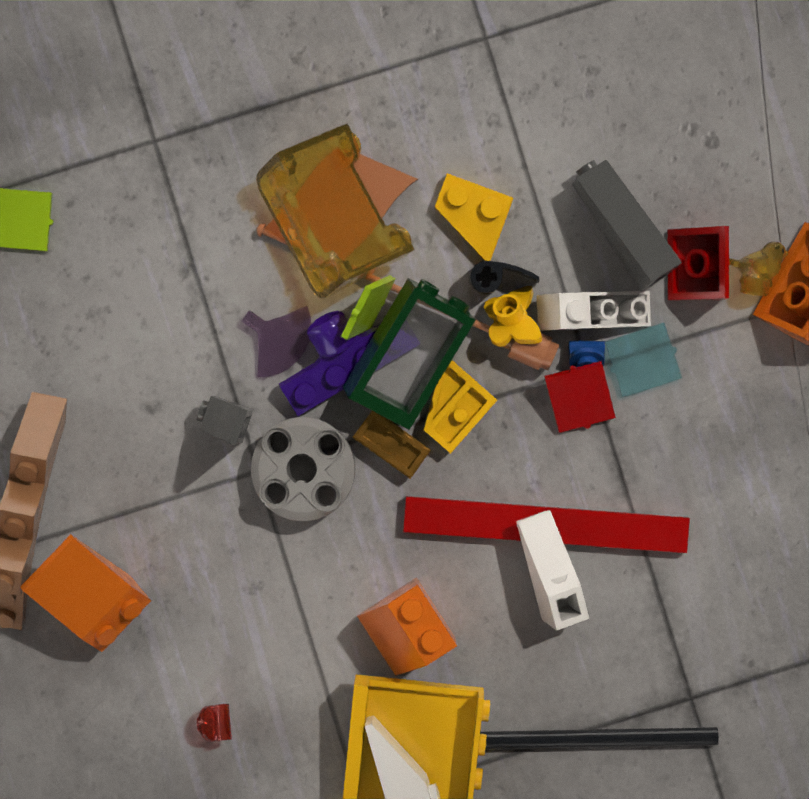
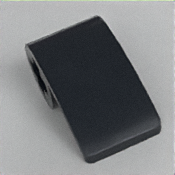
[469,261,540,294]

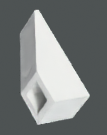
[537,291,651,331]
[516,510,589,630]

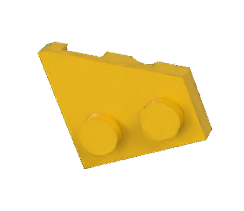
[434,173,514,261]
[424,360,497,454]

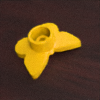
[484,286,542,347]

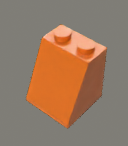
[357,577,457,676]

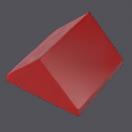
[667,226,729,300]

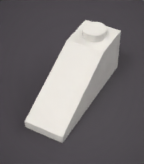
[365,715,440,799]

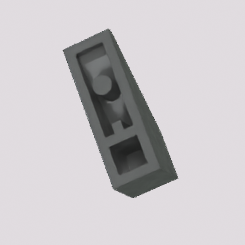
[196,395,254,445]

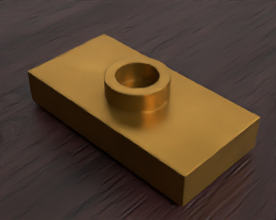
[352,411,431,479]

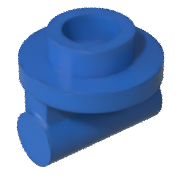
[568,341,605,368]

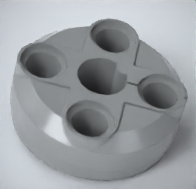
[251,417,356,521]

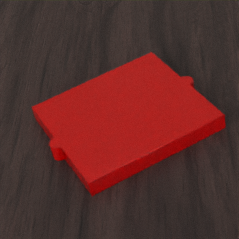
[544,361,616,433]

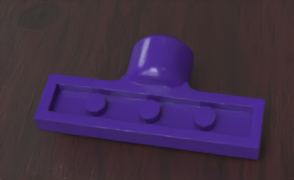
[279,310,420,416]

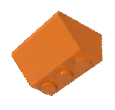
[753,222,809,346]

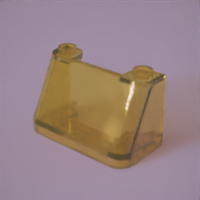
[256,123,415,299]

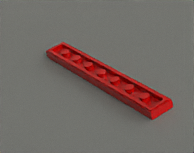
[403,496,690,553]

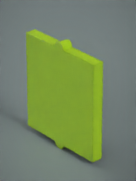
[0,188,54,251]
[341,275,396,340]

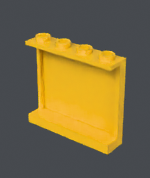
[343,674,490,799]

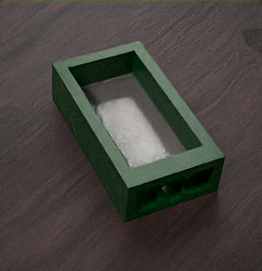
[343,278,476,430]

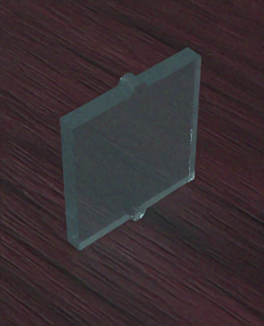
[605,322,682,397]

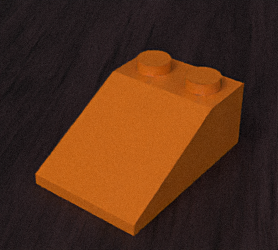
[20,534,151,652]

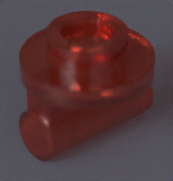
[197,704,232,742]

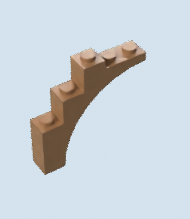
[0,392,67,630]

